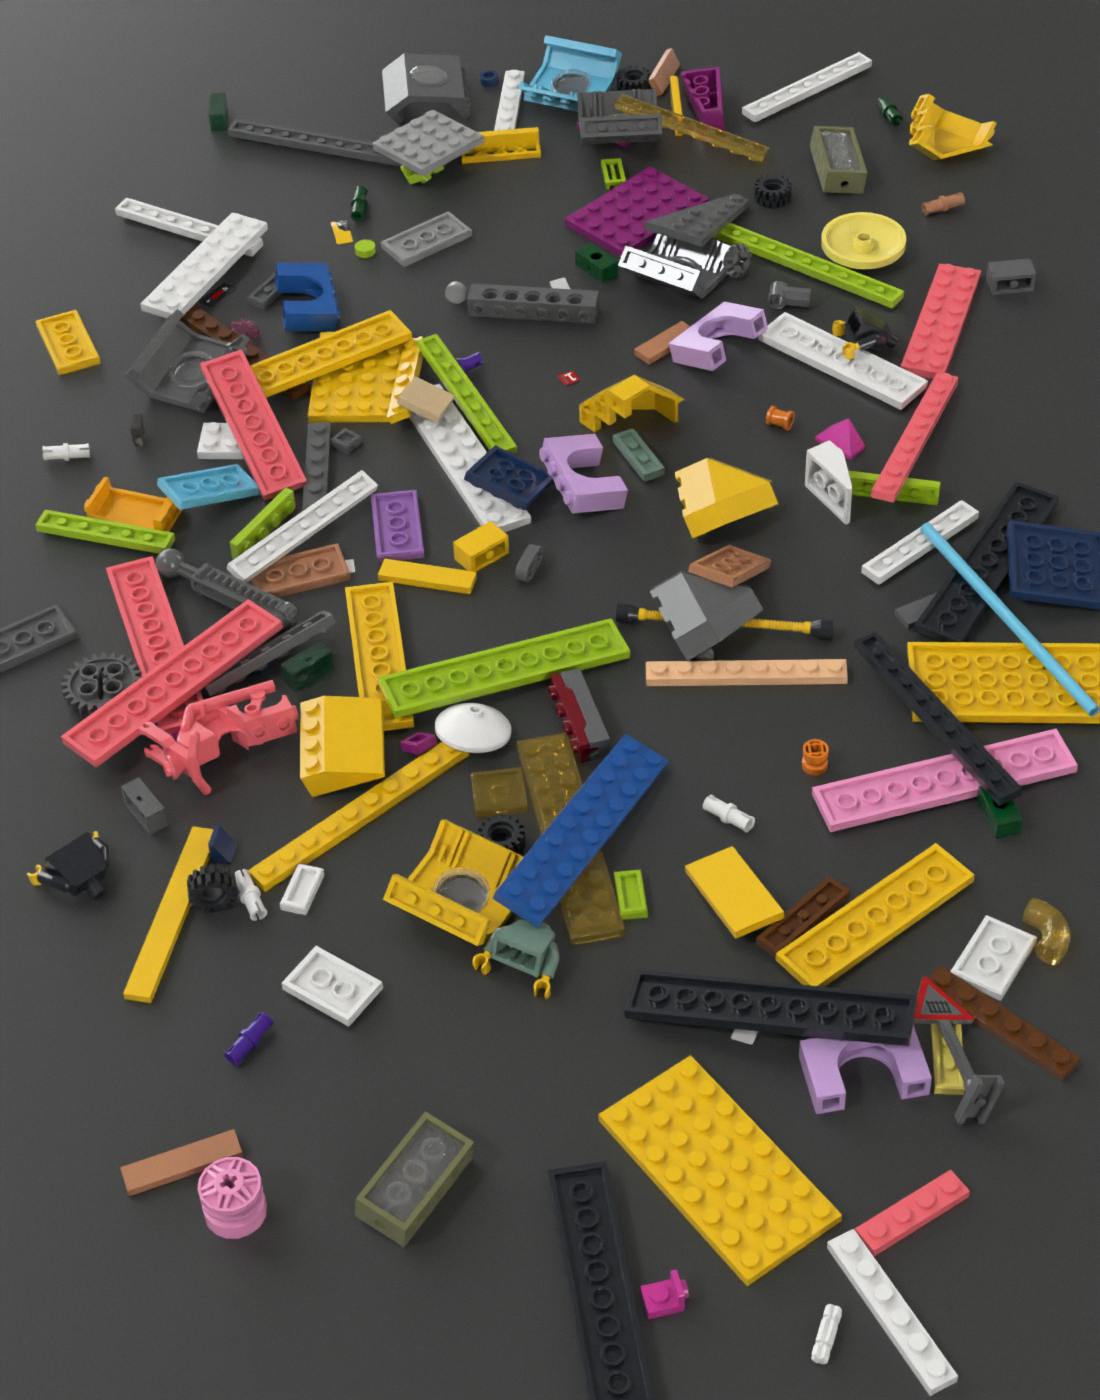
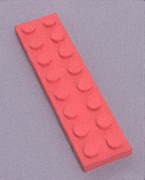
[901,263,981,379]
[200,349,307,501]

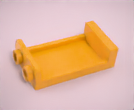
[84,477,183,532]

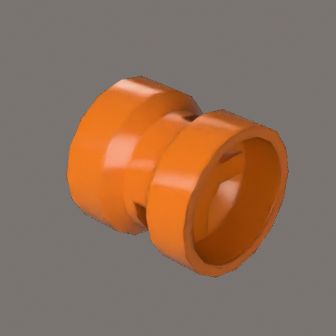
[802,739,829,776]

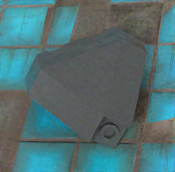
[650,570,764,661]

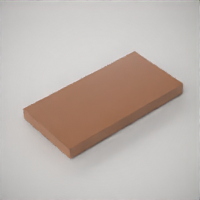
[250,543,351,598]
[688,545,771,588]

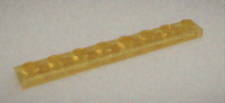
[614,94,770,162]

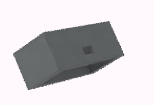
[121,777,168,835]

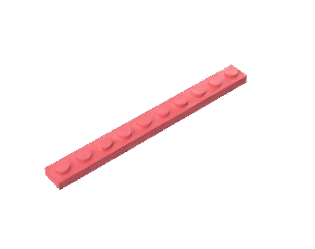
[871,373,958,503]

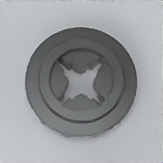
[723,244,752,278]

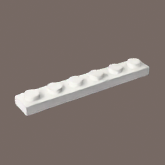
[494,70,525,131]
[861,500,979,585]
[827,1229,958,1396]

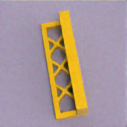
[461,127,541,164]

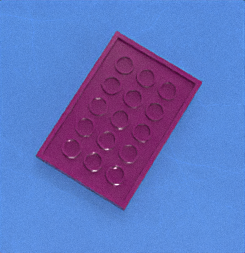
[565,167,709,257]

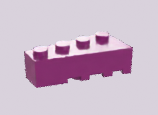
[681,67,725,132]

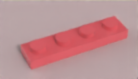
[855,1170,970,1257]

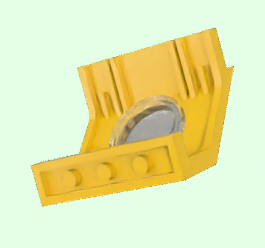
[383,819,524,946]

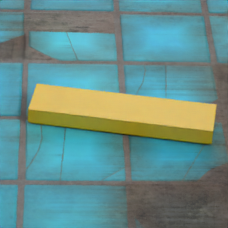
[670,76,683,136]
[378,559,477,594]

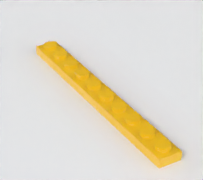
[248,742,469,892]

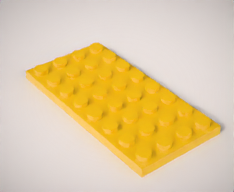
[907,642,1100,724]
[598,1055,842,1287]

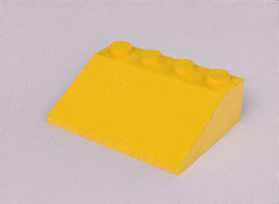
[300,696,385,797]

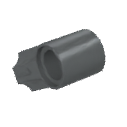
[767,281,812,309]

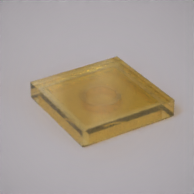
[471,767,528,818]

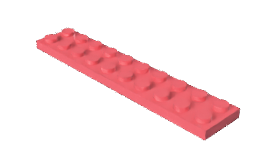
[106,556,203,735]
[61,599,283,768]

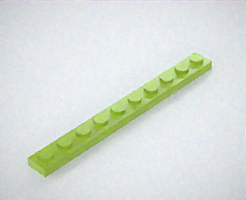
[713,223,904,309]

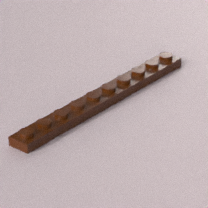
[180,304,310,400]

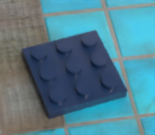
[464,445,554,511]

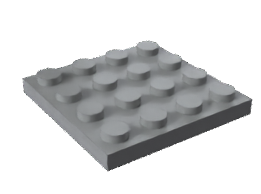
[372,110,484,176]

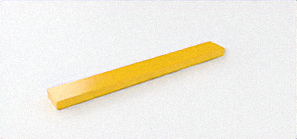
[123,826,214,1003]

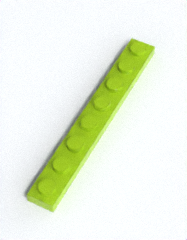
[417,334,517,454]

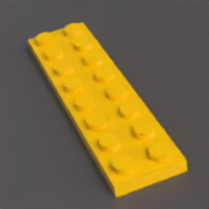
[250,310,412,398]
[345,581,414,731]
[776,843,975,987]

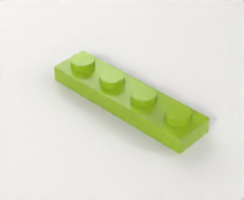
[848,471,940,505]
[229,488,296,560]

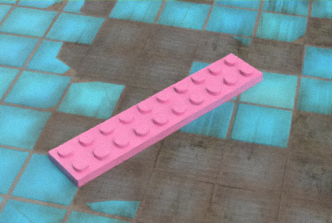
[812,729,1078,832]

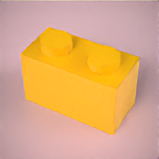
[453,521,509,572]

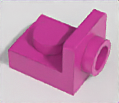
[640,1269,689,1319]

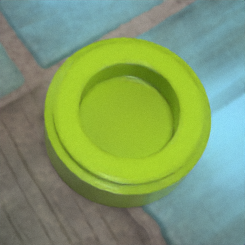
[355,240,376,258]

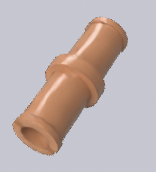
[921,192,965,216]

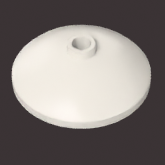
[435,703,511,753]

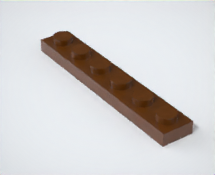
[927,965,1080,1082]

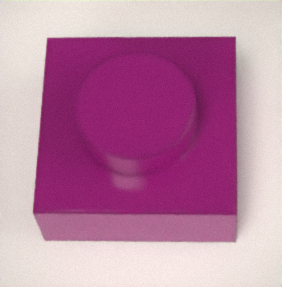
[400,732,438,756]

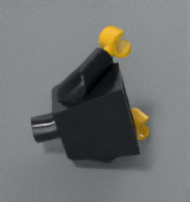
[832,306,898,360]
[27,831,109,900]

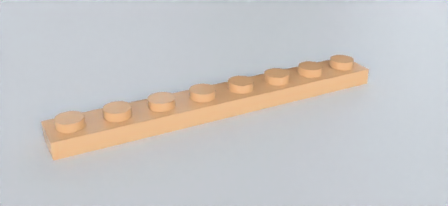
[646,659,848,686]

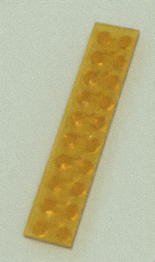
[517,732,625,946]

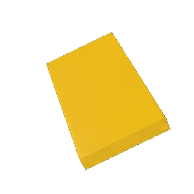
[35,310,101,375]
[685,846,784,939]

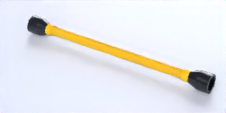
[616,603,834,639]

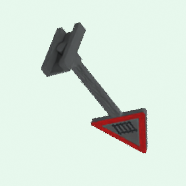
[914,976,1005,1124]

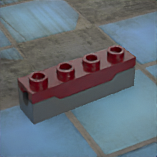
[548,668,610,763]

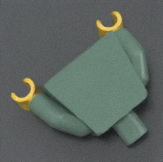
[473,920,560,1000]

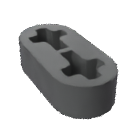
[515,544,543,583]

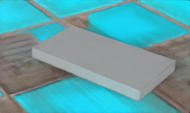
[381,211,472,267]

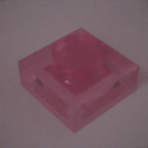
[230,318,261,336]

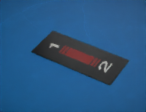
[198,283,236,307]

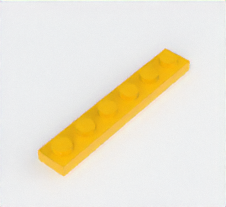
[387,336,423,424]

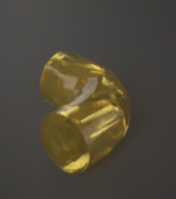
[1023,897,1071,965]

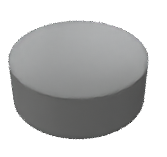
[445,281,467,304]

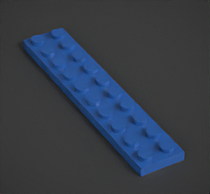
[492,733,669,929]

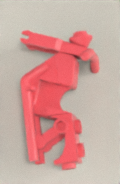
[139,680,299,795]

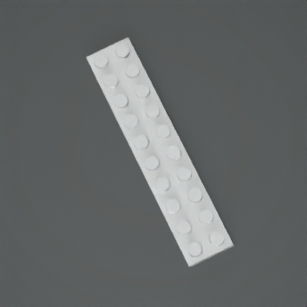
[409,384,531,532]

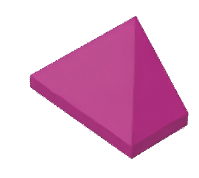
[815,418,865,460]

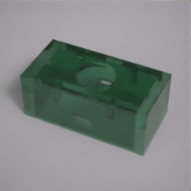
[209,93,228,132]
[280,641,335,692]

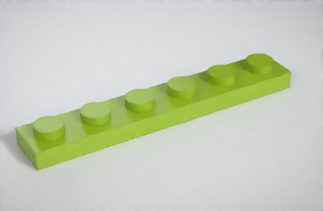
[35,509,175,554]

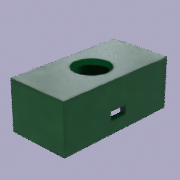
[575,243,618,283]
[977,786,1023,839]

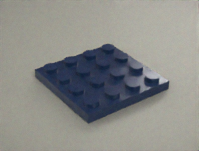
[1007,520,1100,610]

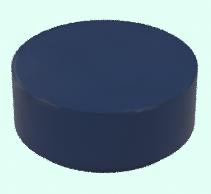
[480,70,499,87]

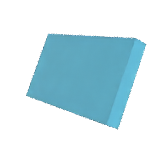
[157,464,260,510]

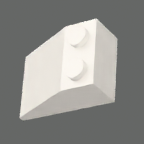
[805,440,852,525]

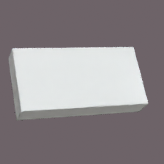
[280,864,325,915]

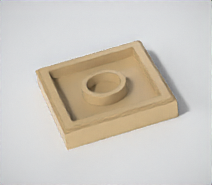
[396,376,455,423]

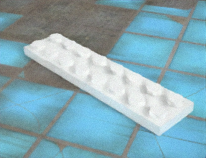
[140,212,268,318]
[758,312,928,410]

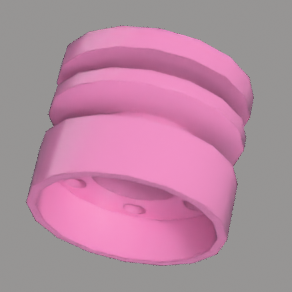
[197,1157,267,1239]

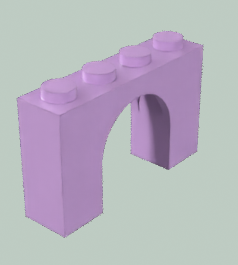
[669,301,768,371]
[539,434,628,514]
[799,1025,932,1114]

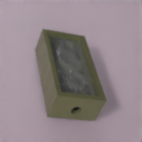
[810,126,868,194]
[355,1111,474,1247]

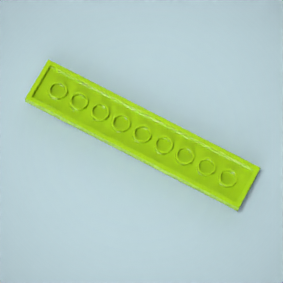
[378,618,630,718]

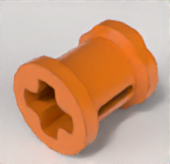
[766,406,795,431]

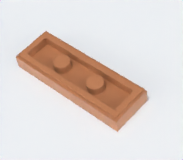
[648,48,680,96]
[634,321,691,365]

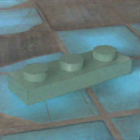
[613,428,665,482]

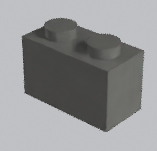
[986,259,1036,295]

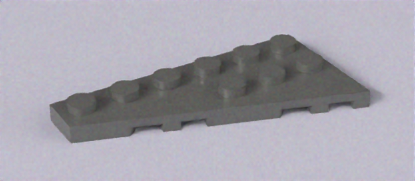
[644,194,749,247]

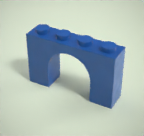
[275,263,341,331]

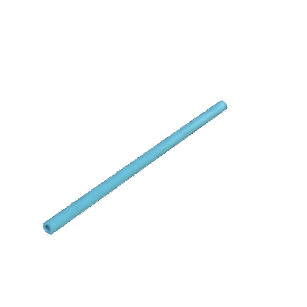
[920,522,1100,716]

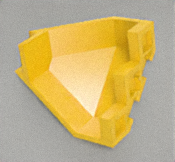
[909,94,997,160]
[579,375,685,432]
[675,458,779,538]

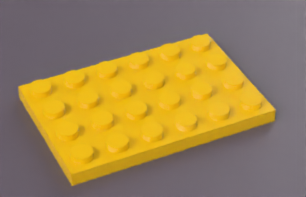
[308,332,405,423]

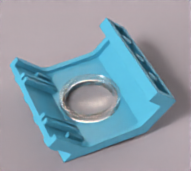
[519,35,622,112]

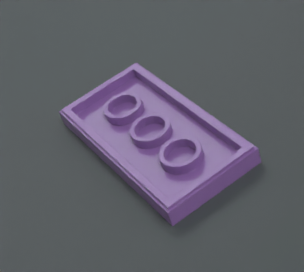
[371,490,425,563]

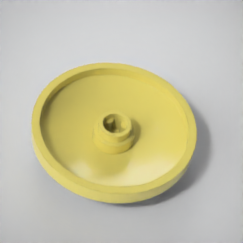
[821,212,906,269]

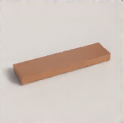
[120,1129,243,1197]

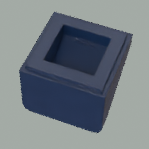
[208,825,237,864]

